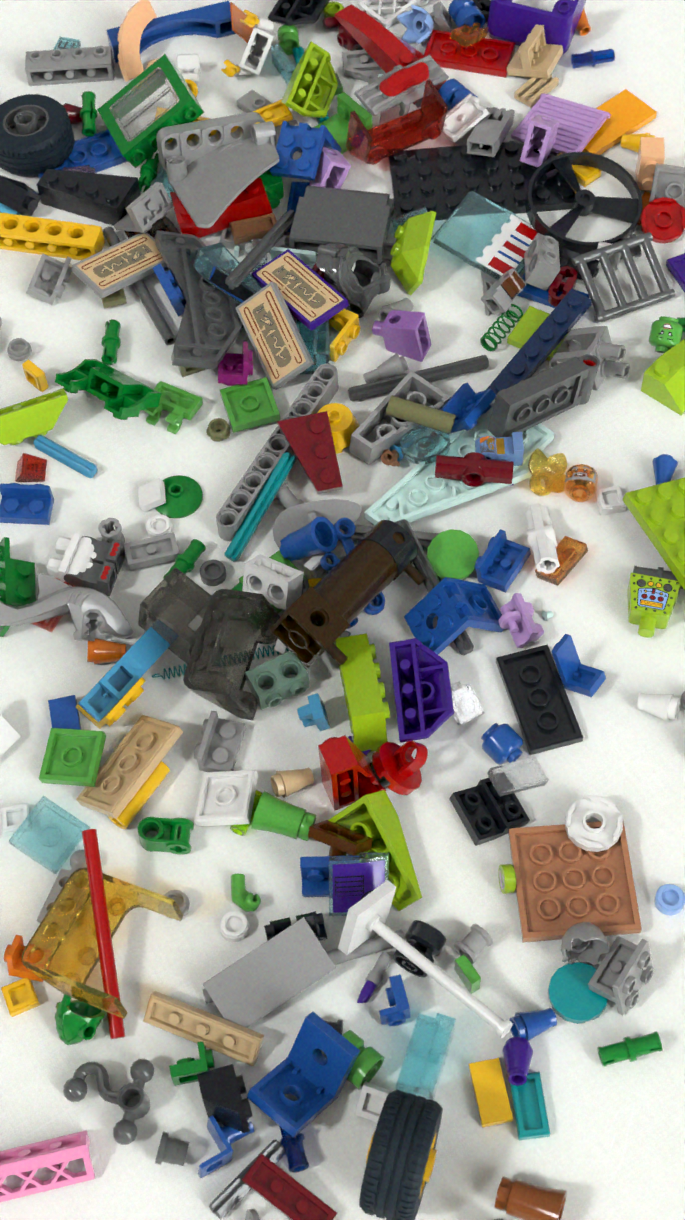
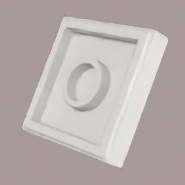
[194,770,258,826]

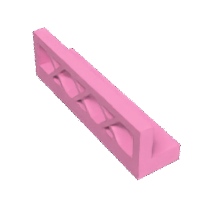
[0,1130,95,1202]

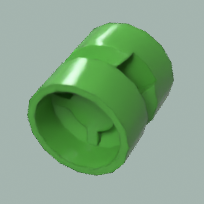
[342,1030,384,1090]

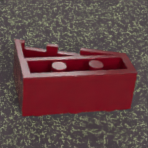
[277,411,343,494]

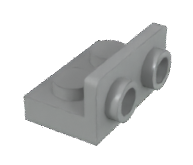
[194,711,246,772]

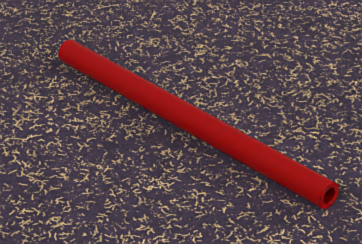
[82,829,125,1039]

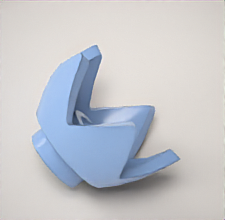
[397,5,434,44]

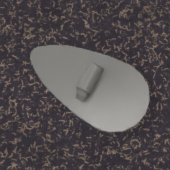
[273,499,362,548]

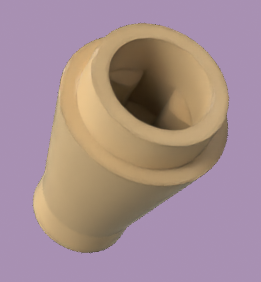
[270,767,314,798]

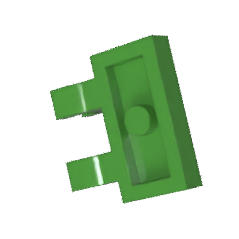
[145,381,203,435]

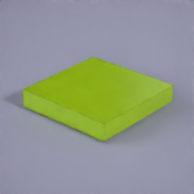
[507,306,572,362]

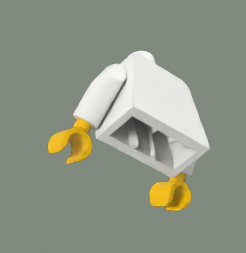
[221,10,276,78]

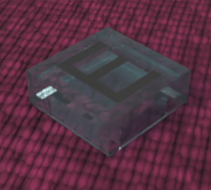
[53,37,81,50]

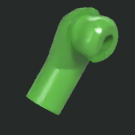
[231,873,261,912]

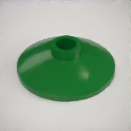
[155,475,203,519]

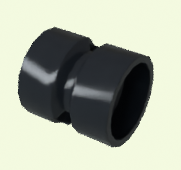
[393,920,446,978]

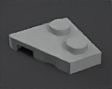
[342,50,386,82]

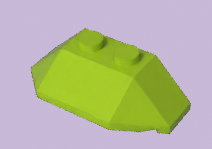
[281,41,338,118]
[390,211,436,295]
[0,388,68,445]

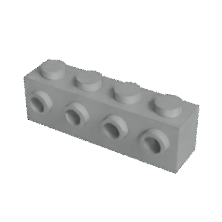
[25,46,114,86]

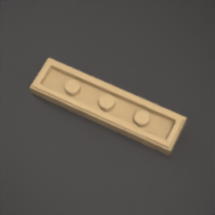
[143,991,264,1066]

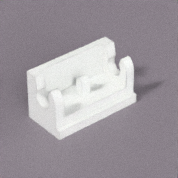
[436,94,489,142]

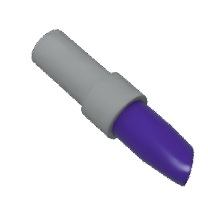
[357,952,392,1003]

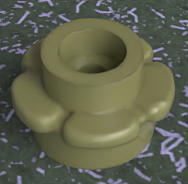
[206,418,231,442]

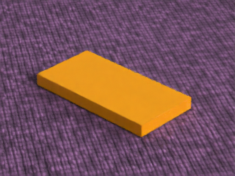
[582,89,657,155]

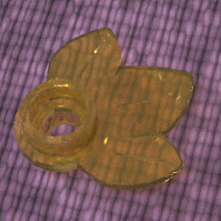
[528,448,571,496]

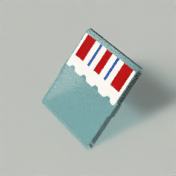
[431,191,537,280]

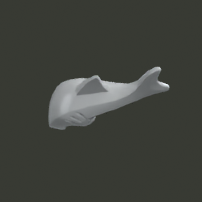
[0,574,134,641]

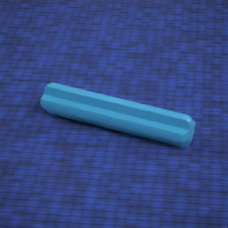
[33,435,98,478]

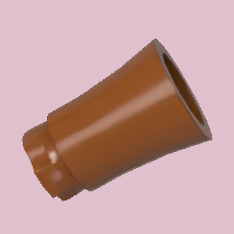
[494,1177,567,1220]

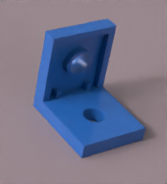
[270,121,342,181]
[404,577,505,655]
[247,1011,360,1138]

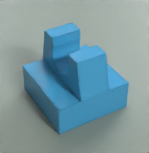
[297,693,330,731]

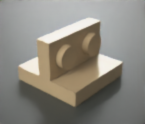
[507,25,563,79]

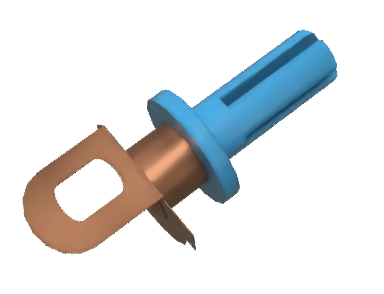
[381,438,414,467]

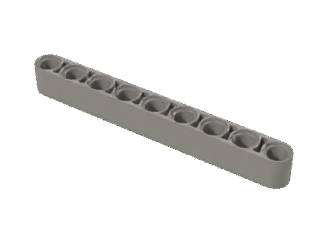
[216,363,339,541]

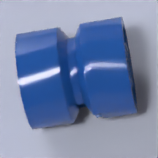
[448,0,485,36]
[437,79,478,111]

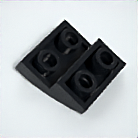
[449,774,530,846]

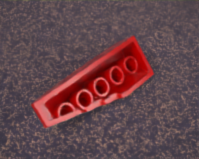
[334,4,447,105]

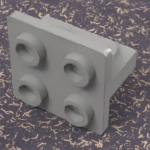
[588,936,654,1015]

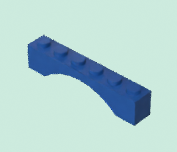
[106,0,236,63]

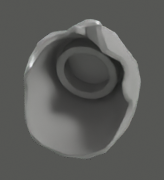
[561,922,610,965]

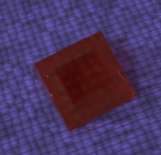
[15,453,47,483]

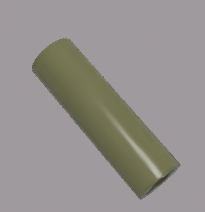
[386,395,456,434]

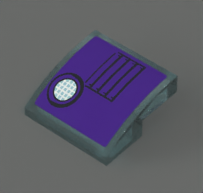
[329,852,389,916]

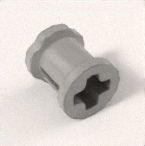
[98,518,125,544]
[454,924,493,964]

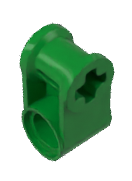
[138,817,194,854]

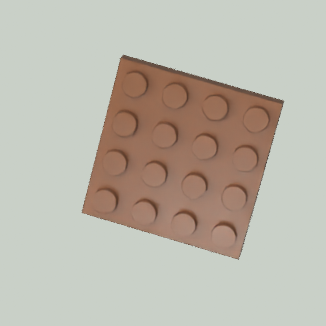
[508,821,642,942]

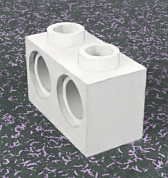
[242,554,304,610]

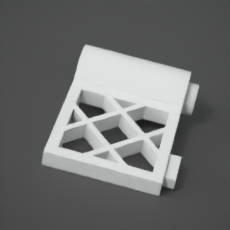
[358,0,430,29]

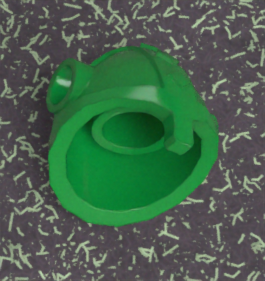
[55,994,106,1045]

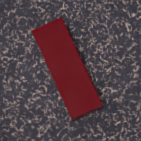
[241,1153,337,1220]

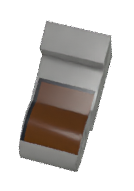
[480,268,526,315]

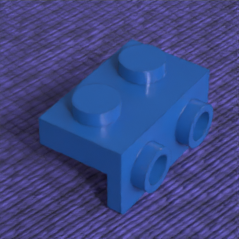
[441,383,496,433]
[475,529,531,593]

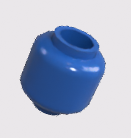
[481,723,523,765]

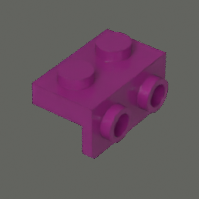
[218,341,253,386]

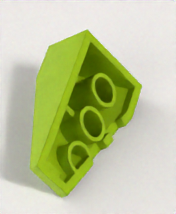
[641,339,685,415]

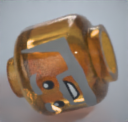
[564,464,598,502]

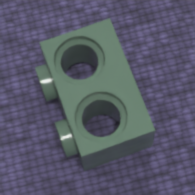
[245,651,310,710]

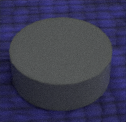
[200,560,226,586]

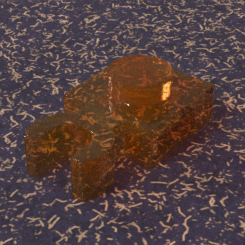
[451,23,488,47]

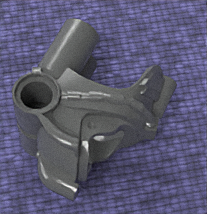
[316,243,391,318]

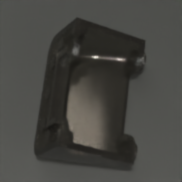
[183,589,281,720]

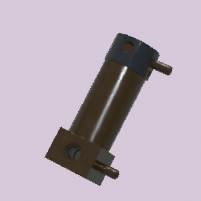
[270,520,425,668]

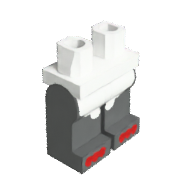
[47,533,126,596]

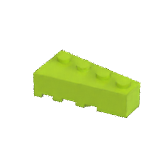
[335,633,390,752]

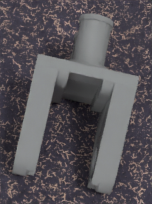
[549,326,630,390]

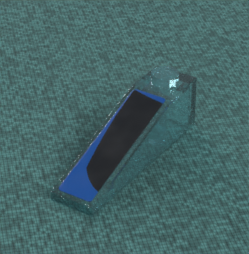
[193,243,263,304]

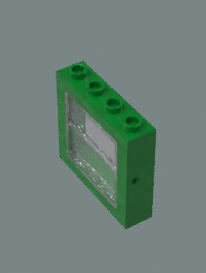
[97,54,204,168]

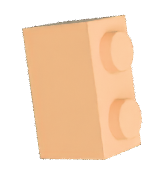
[636,137,665,191]

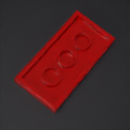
[424,30,516,78]

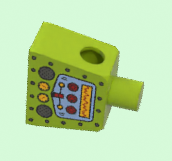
[627,573,681,638]

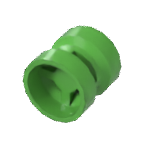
[277,25,299,55]

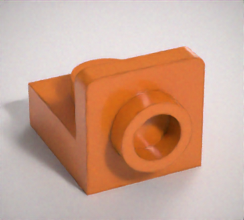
[4,935,53,982]

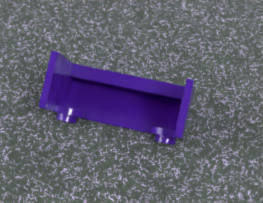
[487,0,586,55]

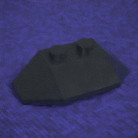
[268,0,330,29]

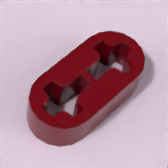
[548,266,577,307]

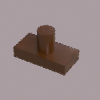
[308,820,373,856]

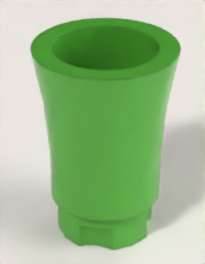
[252,791,317,841]

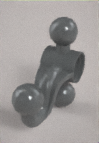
[63,1059,154,1145]

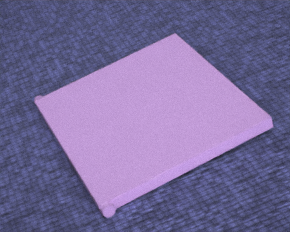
[511,93,611,154]

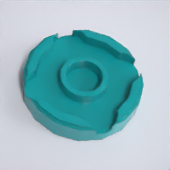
[548,962,608,1024]

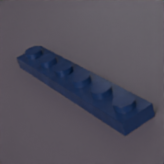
[486,289,592,395]

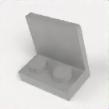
[114,182,173,233]

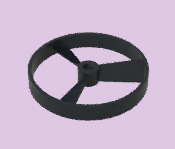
[525,152,642,254]

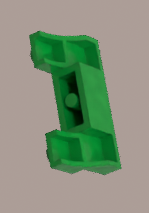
[55,359,162,420]

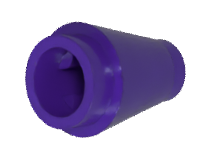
[502,1037,533,1086]

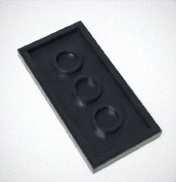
[496,644,583,755]

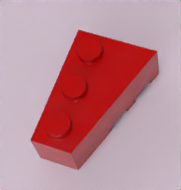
[318,735,386,811]

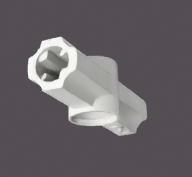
[526,503,560,574]

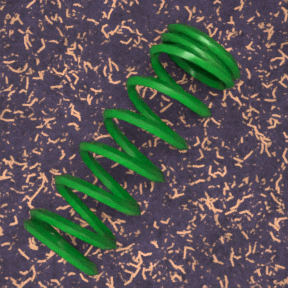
[480,304,523,351]

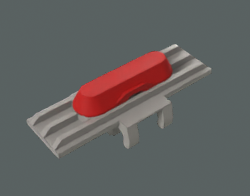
[354,55,449,117]

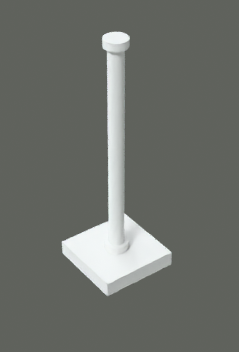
[338,880,513,1038]

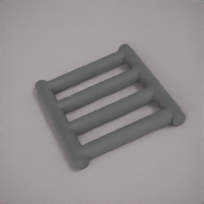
[571,232,675,323]

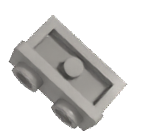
[26,254,72,305]

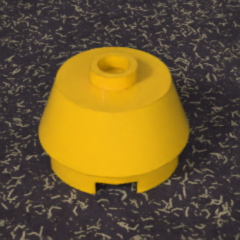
[318,403,359,454]

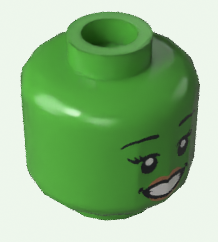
[649,316,683,353]

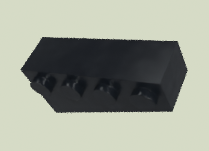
[36,169,141,226]

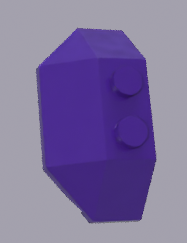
[389,638,454,743]

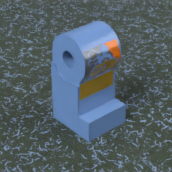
[475,432,524,466]

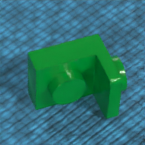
[169,1041,215,1086]

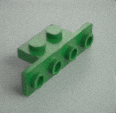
[0,537,36,637]

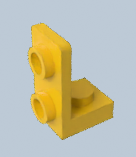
[329,309,360,362]

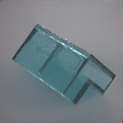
[299,319,330,374]
[396,1013,456,1100]

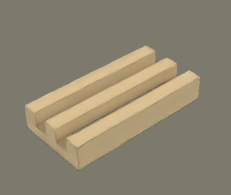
[514,74,559,108]

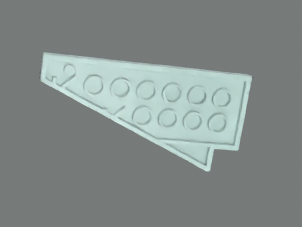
[364,399,558,526]

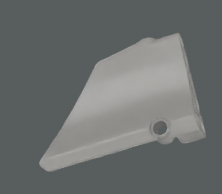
[156,112,279,228]

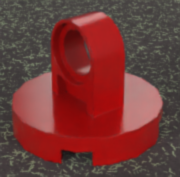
[372,741,428,795]

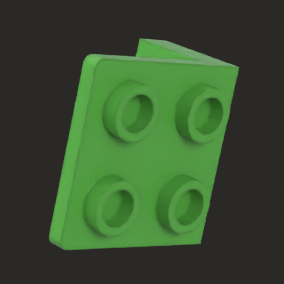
[313,92,373,154]

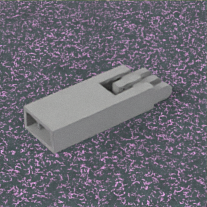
[467,107,515,157]

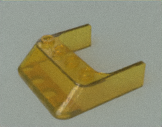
[22,868,184,1018]

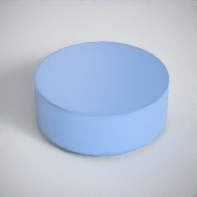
[654,884,685,915]

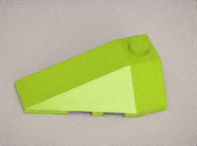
[328,790,422,911]

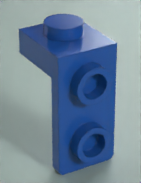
[552,634,606,697]

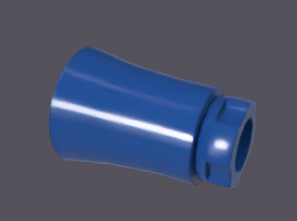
[279,516,338,561]

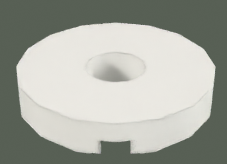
[565,795,623,852]

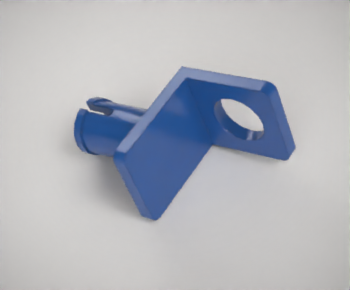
[198,1115,254,1179]

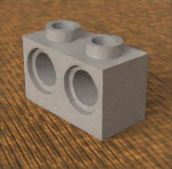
[524,233,560,291]

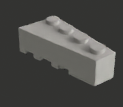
[349,371,451,464]

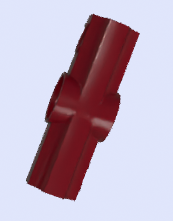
[435,452,514,487]

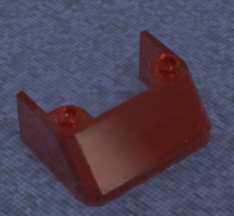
[346,79,448,164]

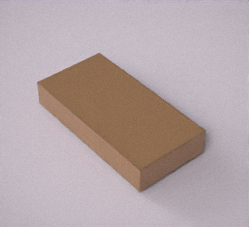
[229,213,277,245]

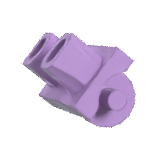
[498,593,544,648]

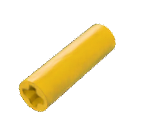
[108,761,170,829]

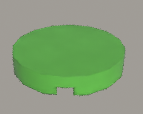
[427,529,479,580]

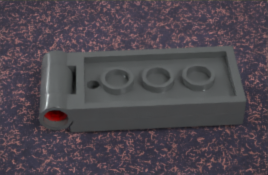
[488,354,600,438]

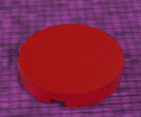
[640,197,685,244]

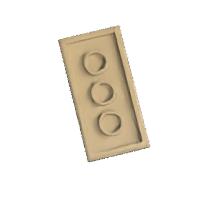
[76,715,183,819]

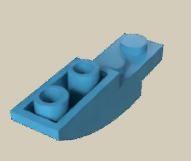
[78,627,170,722]

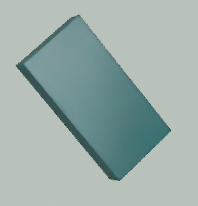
[509,1072,550,1140]

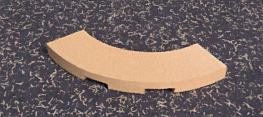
[117,0,157,82]

